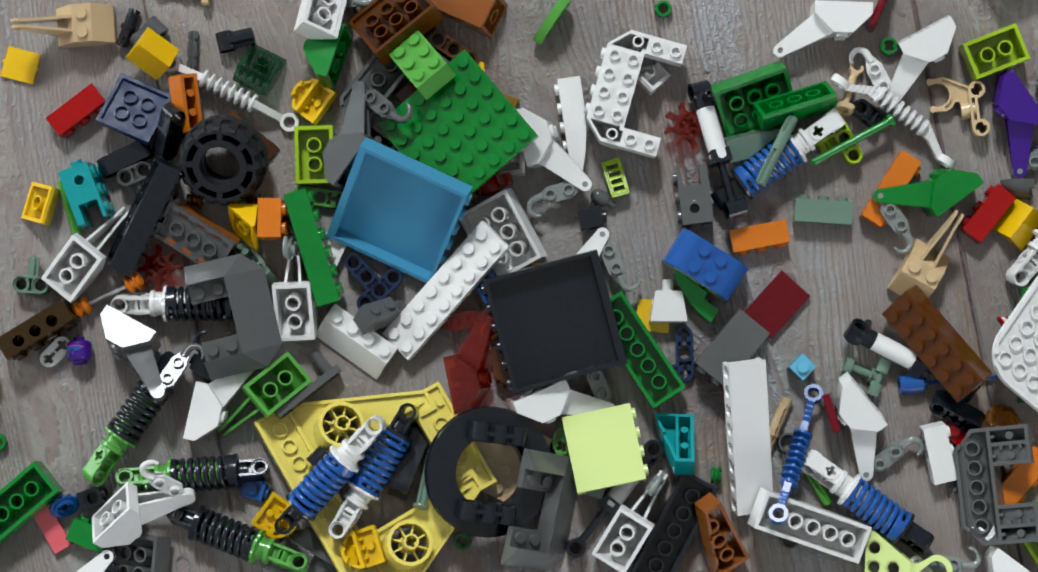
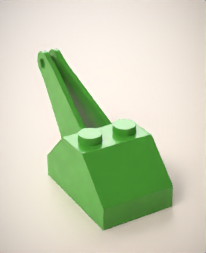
[217,351,312,438]

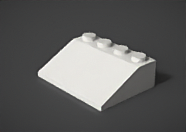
[460,188,547,276]

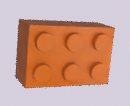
[257,198,290,241]

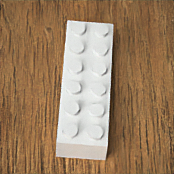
[747,487,872,564]

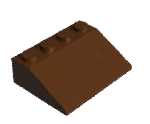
[348,0,444,67]

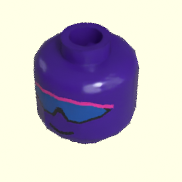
[67,336,92,365]

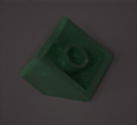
[232,44,287,97]

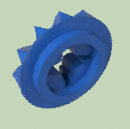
[49,493,80,518]

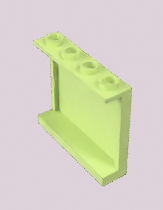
[562,403,649,495]

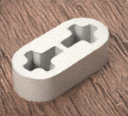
[40,336,71,368]

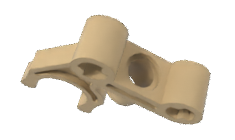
[926,77,990,138]

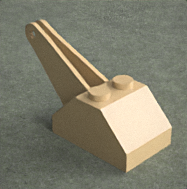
[10,3,117,48]
[887,210,964,298]

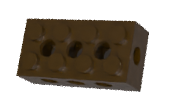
[0,299,81,361]

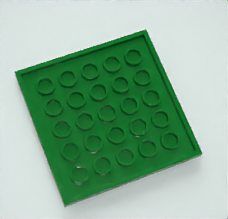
[378,49,539,194]

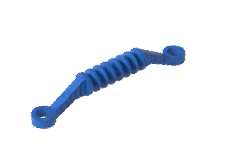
[769,384,823,525]

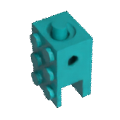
[58,159,116,229]

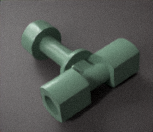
[842,357,892,398]

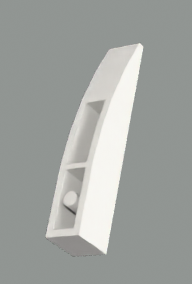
[554,76,587,170]

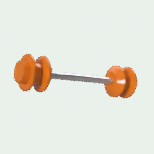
[72,272,144,317]

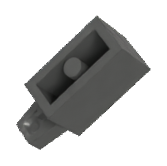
[353,296,406,334]

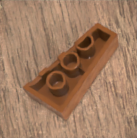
[694,492,750,572]

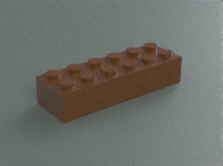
[882,285,993,403]

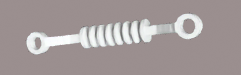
[166,56,300,132]
[830,73,956,169]

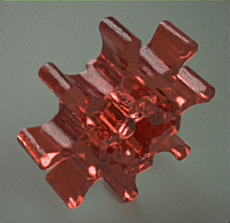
[664,102,704,150]
[473,172,513,195]
[136,244,184,292]

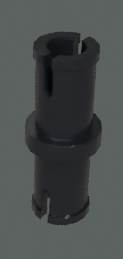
[116,8,141,48]

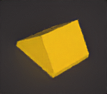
[125,27,179,80]
[21,182,60,227]
[992,199,1038,251]
[228,203,260,252]

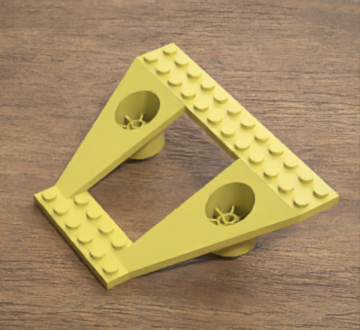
[253,381,497,572]

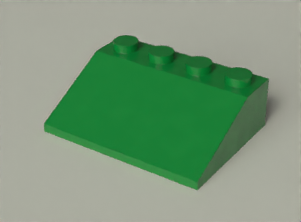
[711,60,799,137]

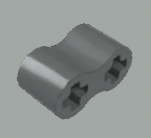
[129,16,168,46]

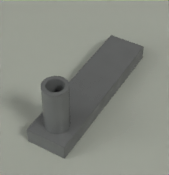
[275,350,341,420]

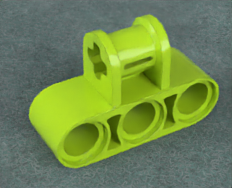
[815,114,863,165]

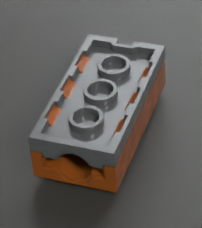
[154,198,241,264]

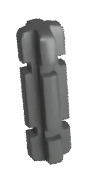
[187,31,199,69]

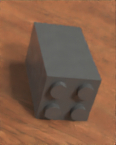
[694,309,770,388]

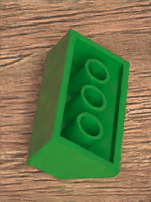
[753,81,837,130]

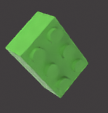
[388,30,456,100]

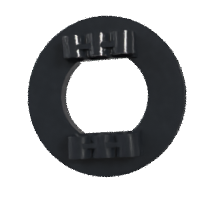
[424,406,550,538]

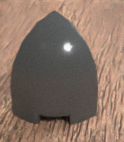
[1000,179,1035,199]

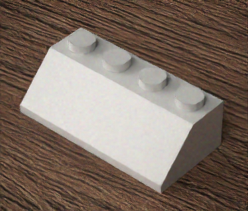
[293,0,347,39]
[317,304,398,380]

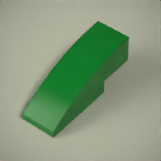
[673,271,719,323]

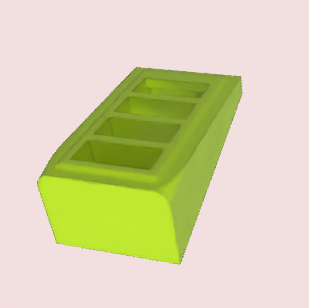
[601,157,630,199]

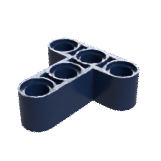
[345,254,403,309]

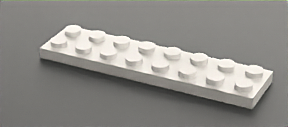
[382,221,511,360]

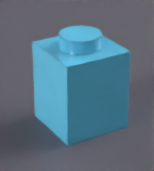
[787,353,816,381]

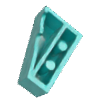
[654,413,695,475]

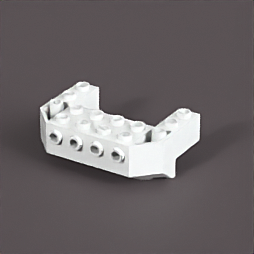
[584,30,687,159]

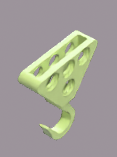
[865,530,953,572]

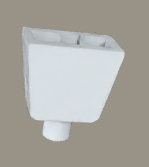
[648,279,687,323]

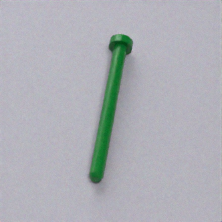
[810,114,896,166]

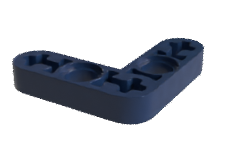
[671,326,694,381]

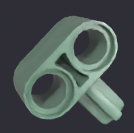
[12,257,52,295]

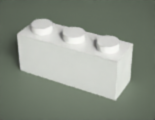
[919,421,957,485]

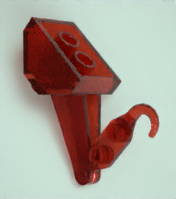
[438,309,494,414]

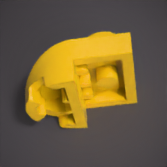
[291,78,338,126]
[250,491,297,539]
[341,525,387,569]

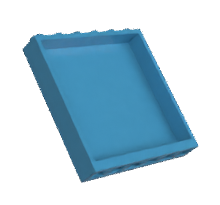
[327,137,473,283]

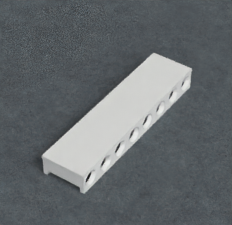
[722,357,773,516]

